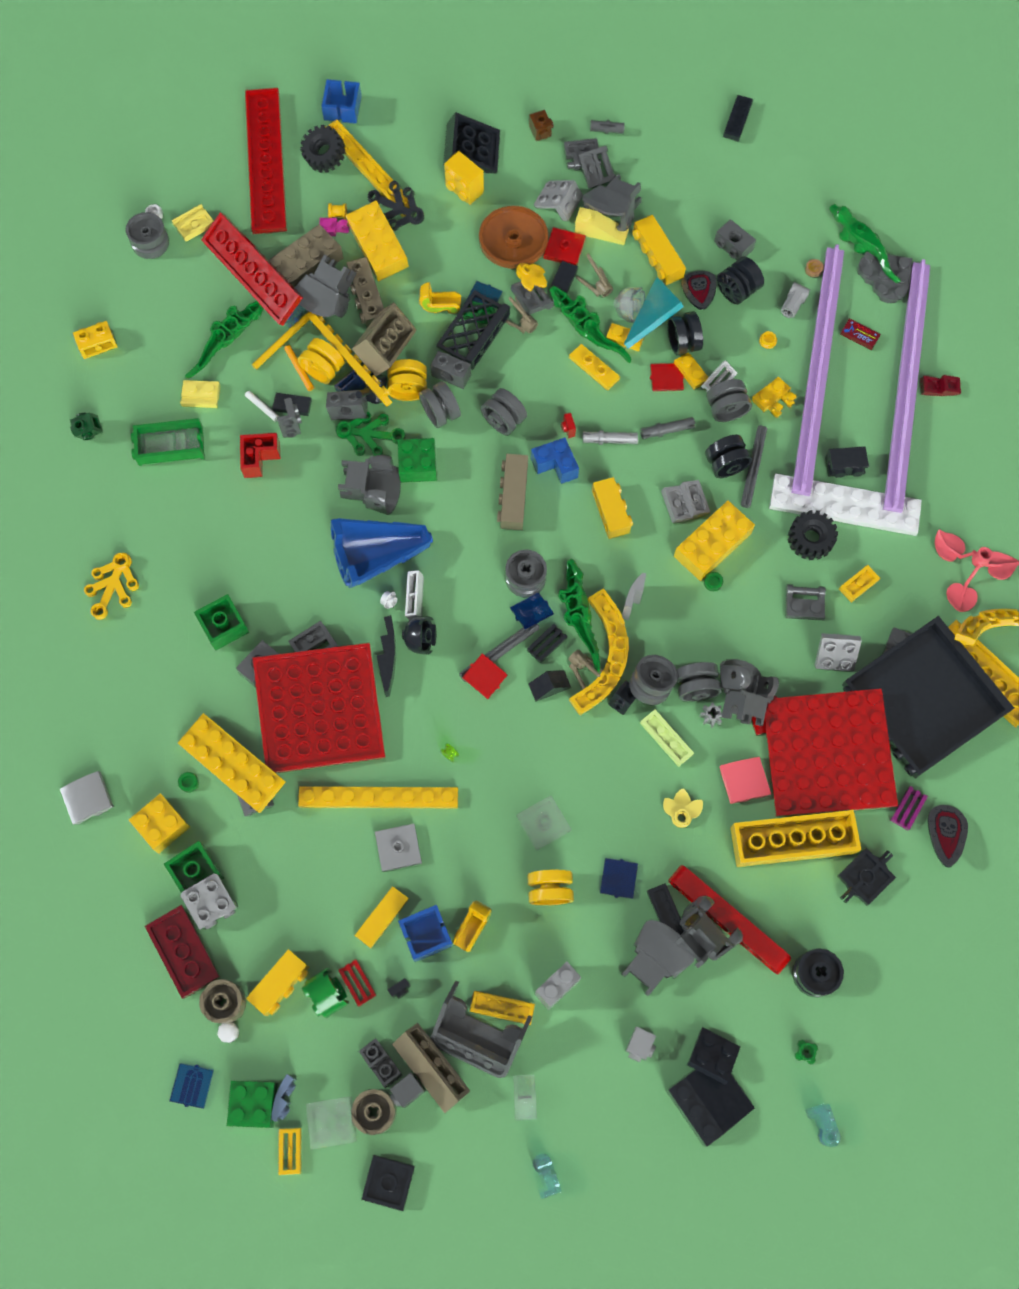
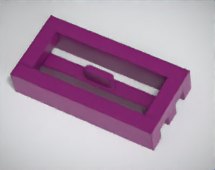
[890,786,928,831]

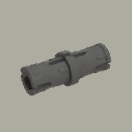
[590,120,625,134]

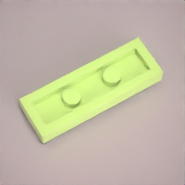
[640,710,694,767]

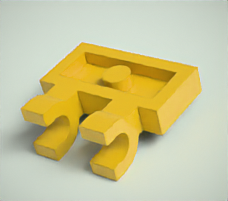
[751,377,797,418]

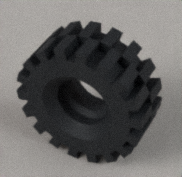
[300,125,346,173]
[788,510,838,560]

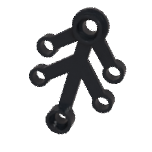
[368,181,424,231]

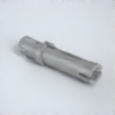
[582,430,638,445]

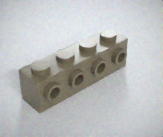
[346,257,384,328]
[497,454,528,530]
[392,1023,470,1113]

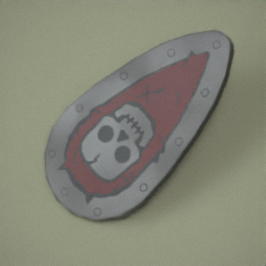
[681,271,717,310]
[927,805,968,868]

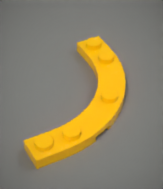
[569,588,629,716]
[955,609,1019,646]

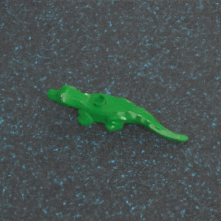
[829,204,901,283]
[549,286,631,363]
[185,301,264,379]
[558,559,600,673]

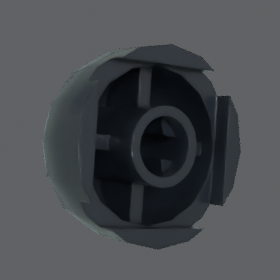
[402,616,437,655]

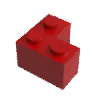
[240,433,281,478]

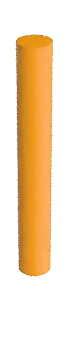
[284,345,314,391]

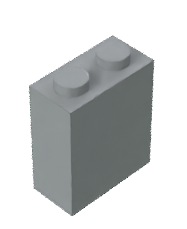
[535,962,581,1010]

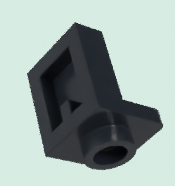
[608,681,636,715]

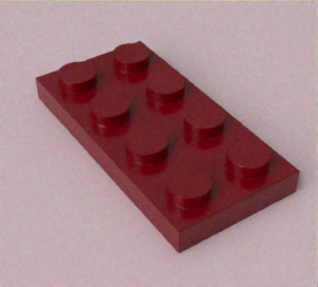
[145,905,220,999]

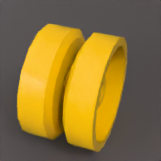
[298,338,345,384]
[387,359,427,401]
[527,870,574,905]

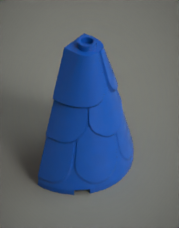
[331,518,433,588]

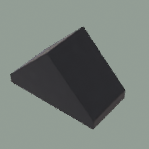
[528,670,571,702]

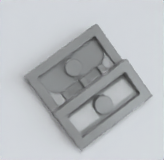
[661,480,710,524]
[622,573,646,620]
[60,771,114,825]

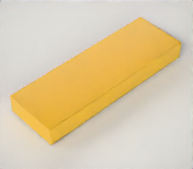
[354,886,409,948]

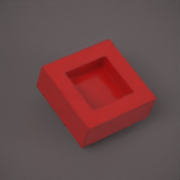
[561,413,576,439]

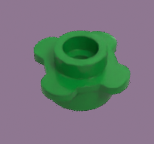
[795,1040,818,1064]

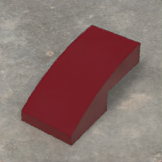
[920,375,961,396]

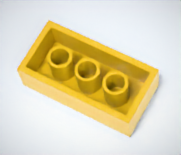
[345,200,409,282]
[674,500,755,582]

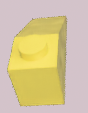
[575,207,629,245]

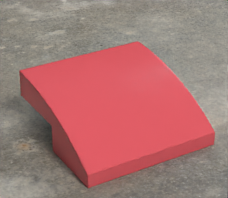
[719,757,771,804]

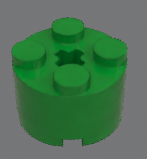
[302,968,349,1018]

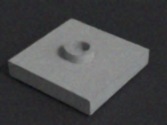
[375,824,422,872]

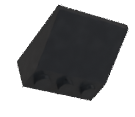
[443,112,500,174]
[665,1069,755,1147]

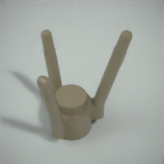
[576,254,613,298]
[505,297,538,334]
[568,650,603,690]

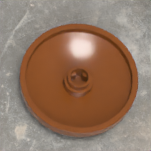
[479,206,548,269]

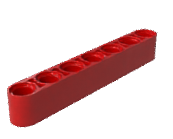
[668,865,792,975]

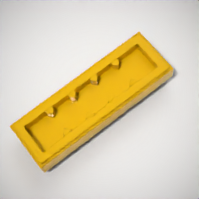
[569,344,620,391]
[469,990,535,1026]

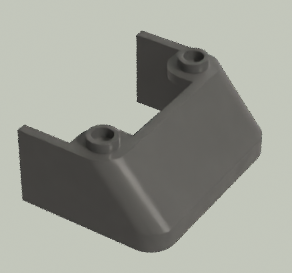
[430,981,532,1078]

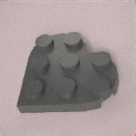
[857,252,913,303]

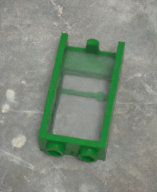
[131,418,205,466]

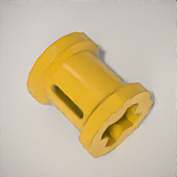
[328,203,347,219]

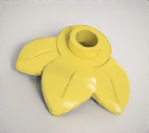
[663,789,703,828]

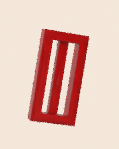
[338,959,377,1007]

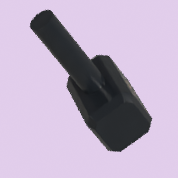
[355,374,387,404]

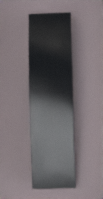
[377,615,396,697]

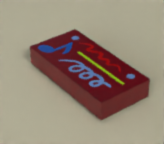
[840,318,881,351]

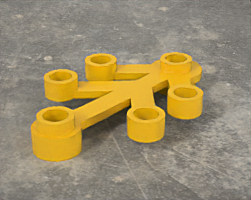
[84,553,139,620]

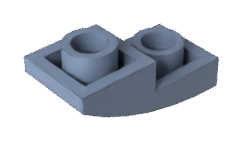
[271,1074,297,1122]

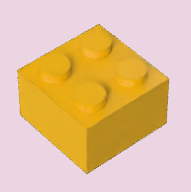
[444,151,484,205]
[129,793,190,854]

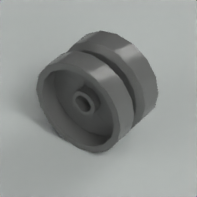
[126,212,169,259]
[706,379,752,422]
[419,381,461,429]
[481,388,527,436]
[505,549,547,598]
[629,655,678,705]
[677,662,722,701]

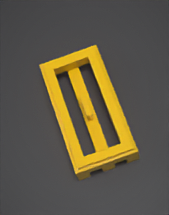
[278,1128,302,1175]

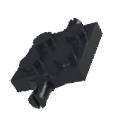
[837,848,896,906]

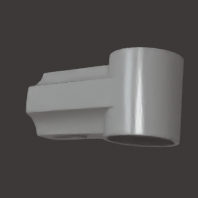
[780,282,811,318]

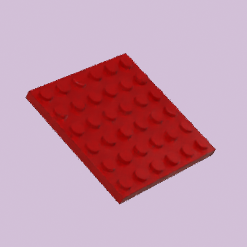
[253,643,385,773]
[764,688,898,817]

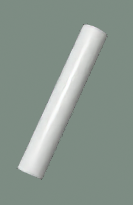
[245,391,280,422]

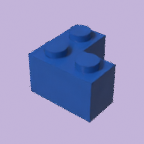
[531,437,579,484]

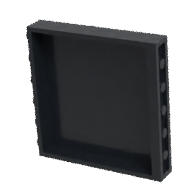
[842,615,1014,779]

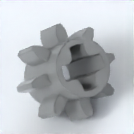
[699,702,722,728]

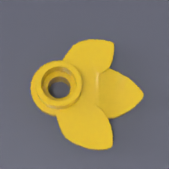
[516,263,547,292]

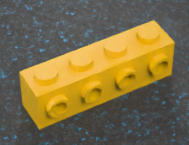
[632,215,686,285]

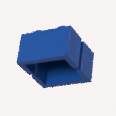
[321,79,362,123]
[398,905,453,962]

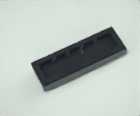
[723,95,753,142]
[646,883,685,935]

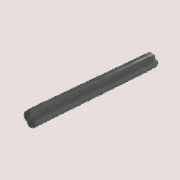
[741,425,767,508]
[459,620,539,682]

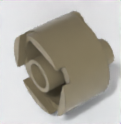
[199,979,246,1024]
[352,1089,397,1135]

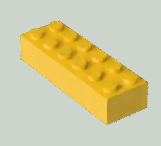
[730,810,861,867]

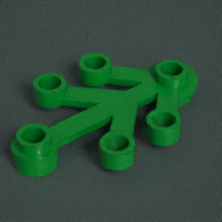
[336,411,406,456]

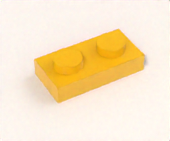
[606,323,644,352]
[674,352,709,390]
[839,565,881,603]

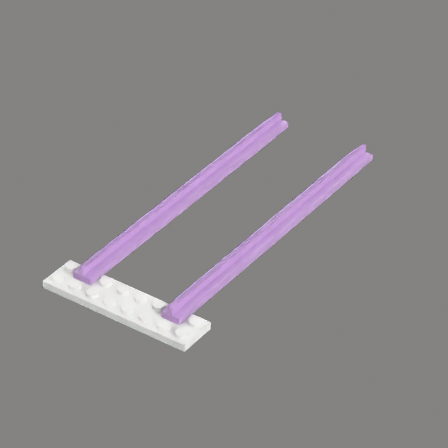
[769,245,930,536]

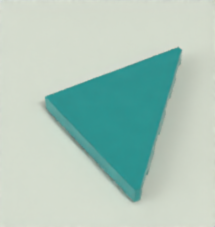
[624,277,684,349]

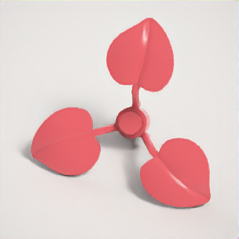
[935,529,1019,612]

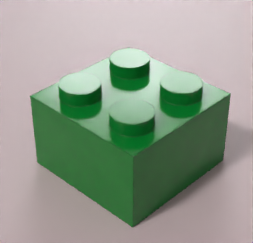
[398,438,437,483]
[194,594,250,651]
[164,841,224,893]
[226,1081,278,1128]

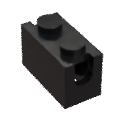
[825,446,869,478]

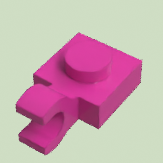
[319,218,349,237]

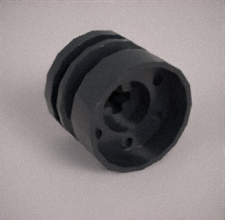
[717,256,764,305]

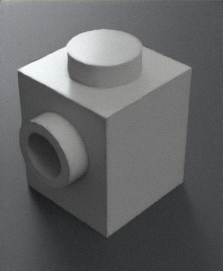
[625,1027,656,1062]

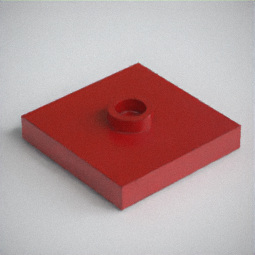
[543,227,586,266]

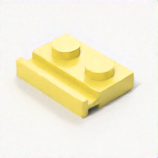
[172,204,214,242]
[180,380,220,408]

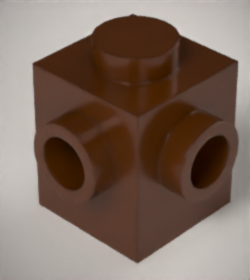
[529,110,554,141]

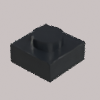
[388,978,411,999]

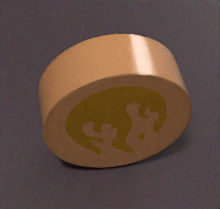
[805,259,824,278]

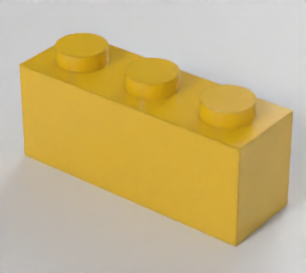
[592,477,633,539]
[246,949,310,1017]

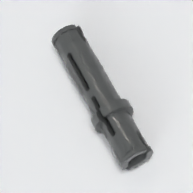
[640,417,695,439]

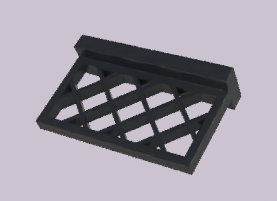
[436,290,510,370]

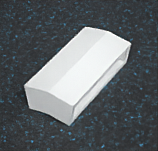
[405,571,424,620]

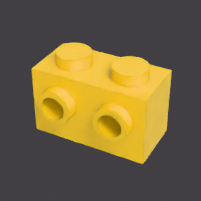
[73,321,118,359]

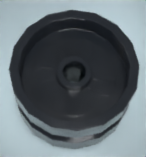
[667,311,703,356]
[705,434,753,478]
[792,948,844,998]

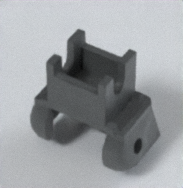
[583,174,642,232]
[294,255,357,318]
[338,455,401,515]
[720,659,779,726]
[675,895,743,968]
[621,920,695,996]

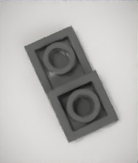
[359,1038,402,1089]

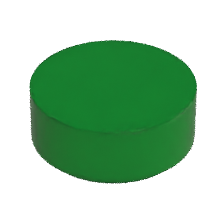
[704,572,723,592]
[178,772,199,793]

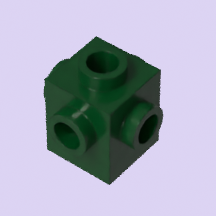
[70,413,103,441]

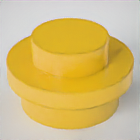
[759,331,777,349]

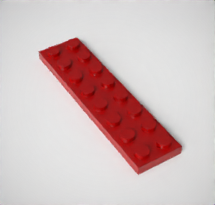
[201,212,303,326]

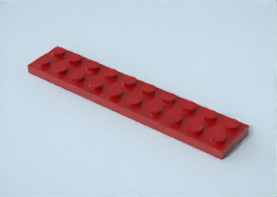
[245,88,287,234]

